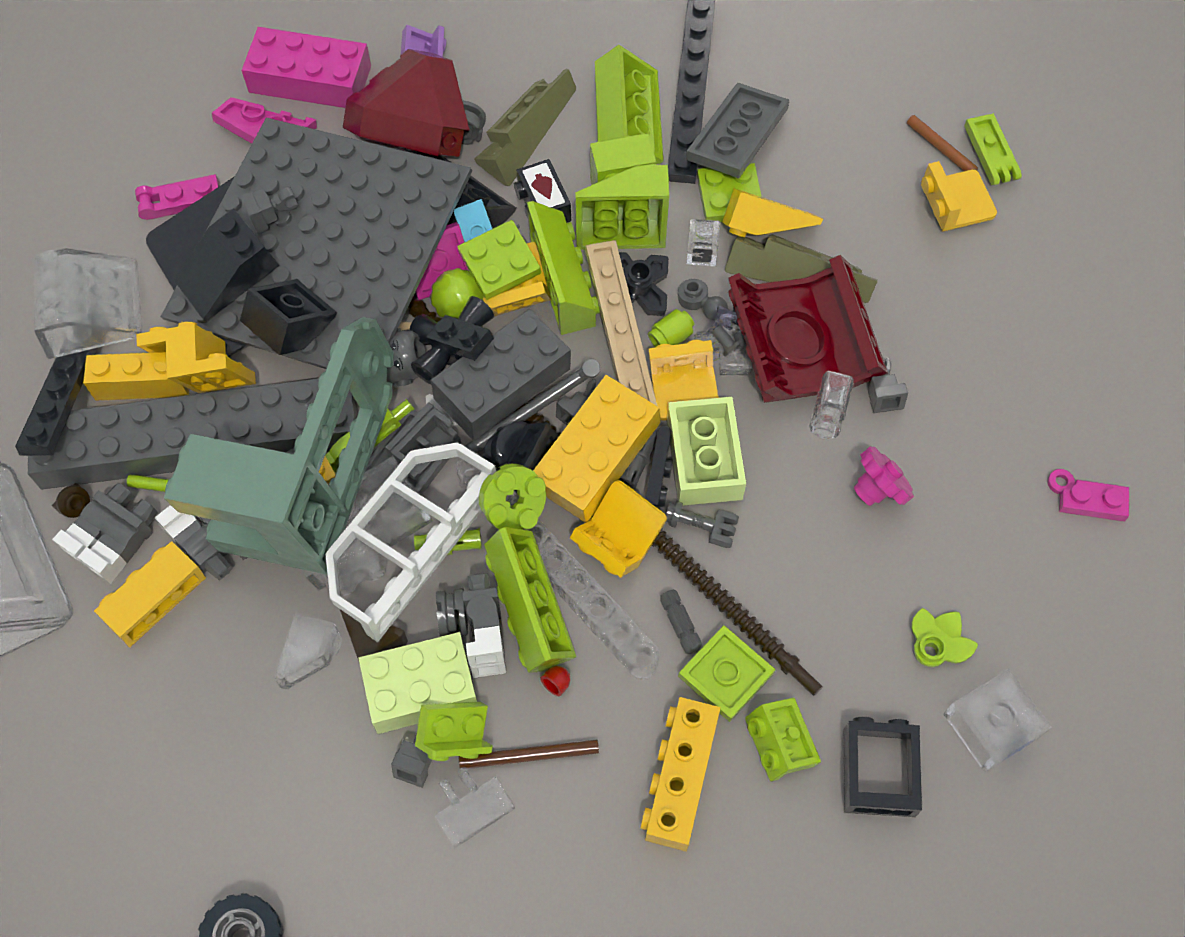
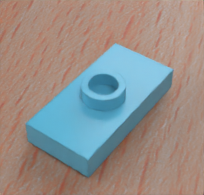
[454,199,493,242]

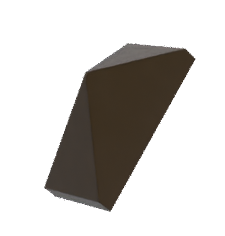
[340,609,408,664]

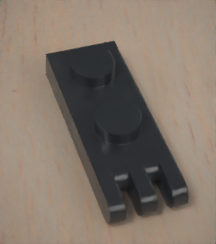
[646,426,673,508]

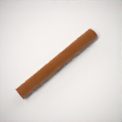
[907,115,978,171]

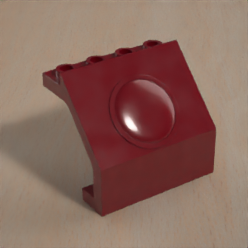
[728,255,888,403]

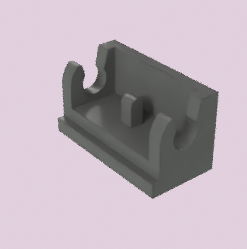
[385,402,458,481]

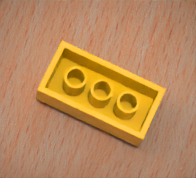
[533,375,661,523]

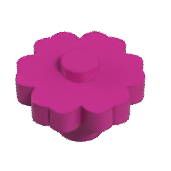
[854,446,914,506]

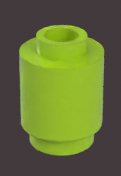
[648,309,695,347]

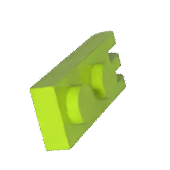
[964,113,1022,185]

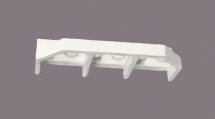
[325,442,496,642]

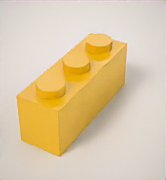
[83,352,189,401]
[94,541,206,648]

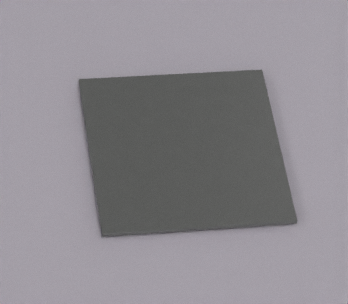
[160,117,472,369]

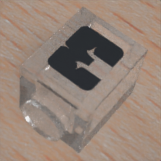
[686,219,720,266]

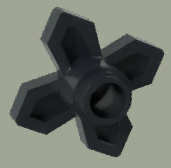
[619,252,669,316]

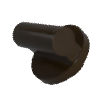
[51,483,90,518]

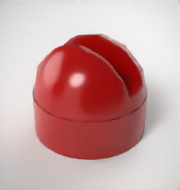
[540,666,570,696]

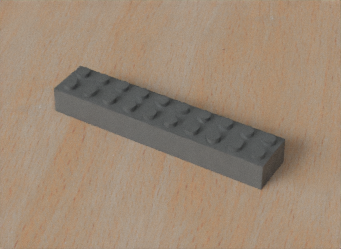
[27,378,358,490]

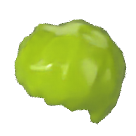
[430,268,485,319]

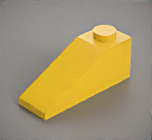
[722,188,823,237]

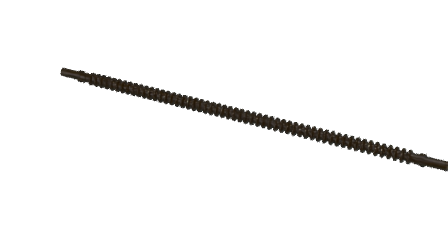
[408,296,823,696]

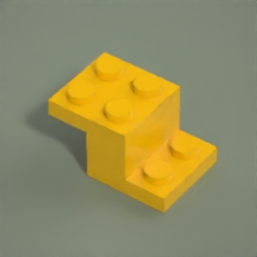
[136,322,256,393]

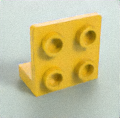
[483,242,551,316]

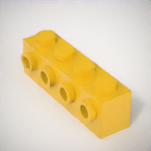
[640,697,721,852]

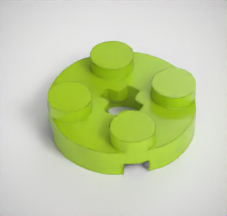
[479,464,546,530]

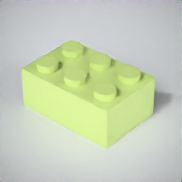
[667,397,746,506]
[358,632,477,734]

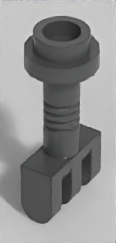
[665,501,739,548]

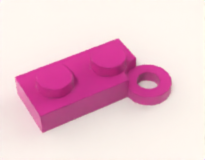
[1047,469,1129,522]

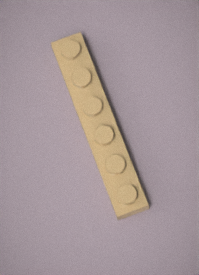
[585,240,657,406]

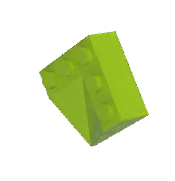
[575,164,669,250]

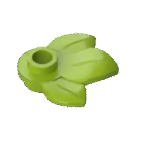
[912,608,978,667]

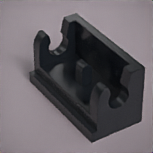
[505,422,559,493]

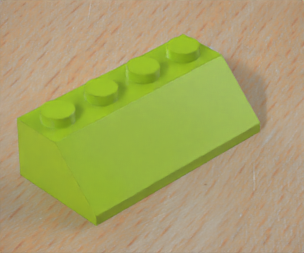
[595,45,664,164]
[527,201,600,335]
[484,527,577,673]

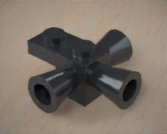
[409,296,494,385]

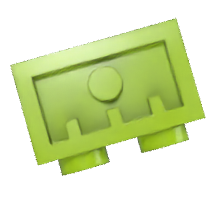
[745,698,821,781]
[415,702,493,761]

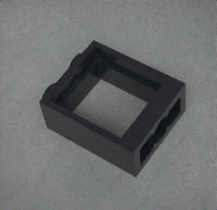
[843,717,922,818]

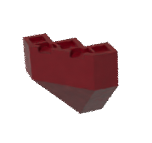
[342,49,469,157]

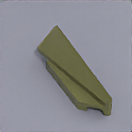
[474,69,576,186]
[725,234,878,303]

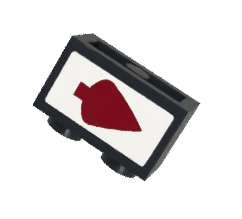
[514,159,572,223]

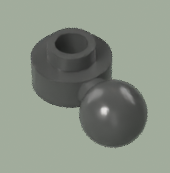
[678,279,728,320]

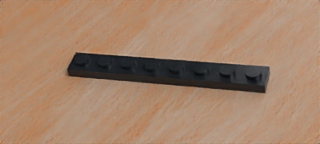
[668,0,715,184]

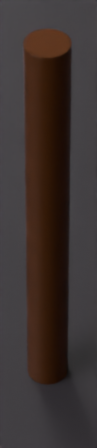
[459,740,599,770]

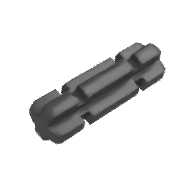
[660,589,702,654]

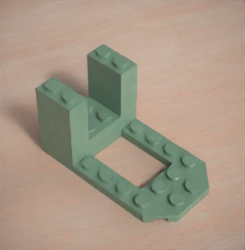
[164,317,394,575]

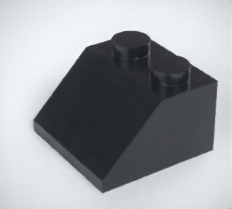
[240,279,337,355]

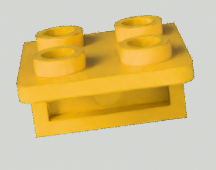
[921,161,997,232]
[648,340,719,421]
[570,480,667,578]

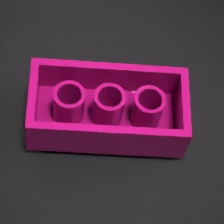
[241,27,371,108]

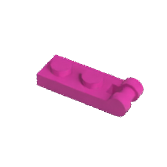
[135,174,219,220]

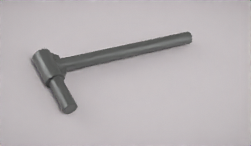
[464,359,600,461]

